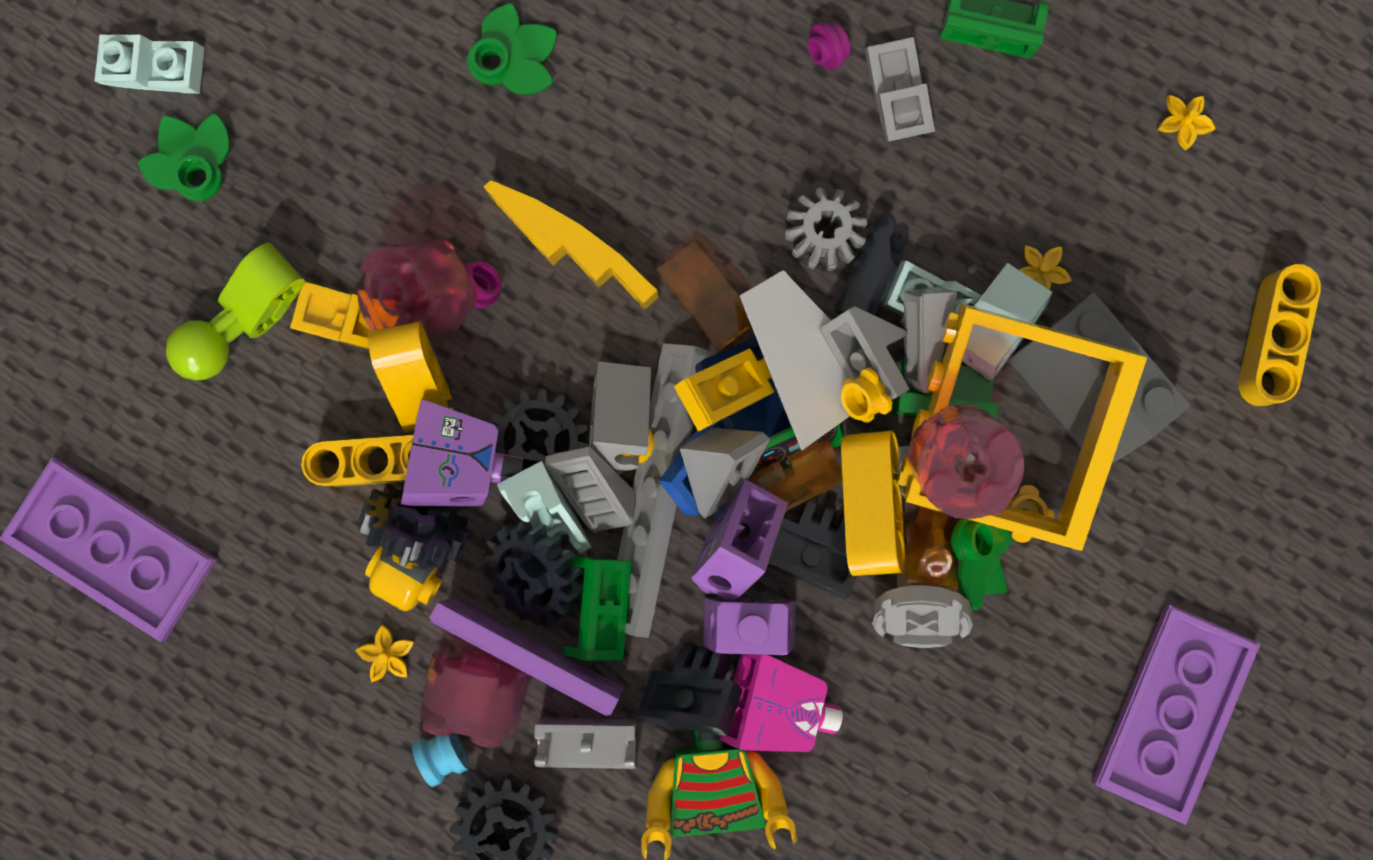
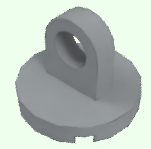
[872,553,973,648]

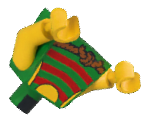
[641,731,797,860]

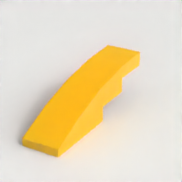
[483,180,659,310]

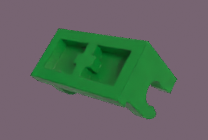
[939,0,1049,59]
[562,556,631,661]

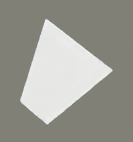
[740,270,850,451]

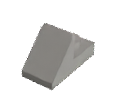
[820,307,910,400]

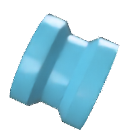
[412,725,470,787]

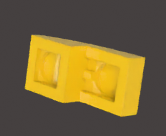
[289,282,400,349]

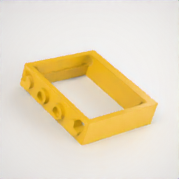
[897,303,1147,551]

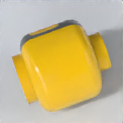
[365,546,442,611]

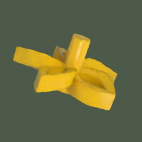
[1157,95,1216,151]
[1019,245,1072,290]
[355,624,415,683]

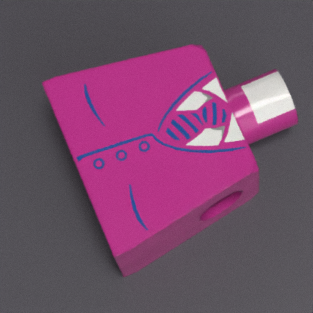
[719,654,843,752]

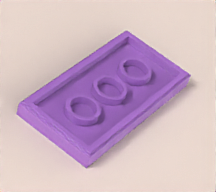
[0,457,217,642]
[429,597,624,716]
[1091,604,1260,825]

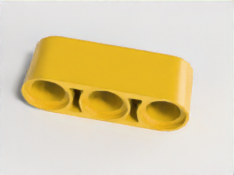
[1238,264,1321,406]
[368,322,453,432]
[841,430,905,576]
[301,435,413,487]

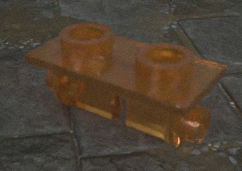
[748,440,843,512]
[904,506,957,592]

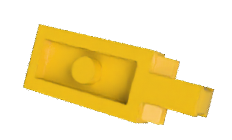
[674,349,774,432]

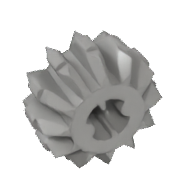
[785,187,867,271]

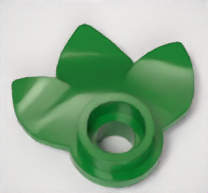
[467,3,557,95]
[138,114,230,202]
[951,518,1013,610]

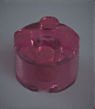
[357,240,477,339]
[909,404,1024,519]
[420,648,530,748]

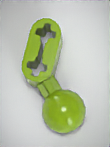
[166,243,305,381]

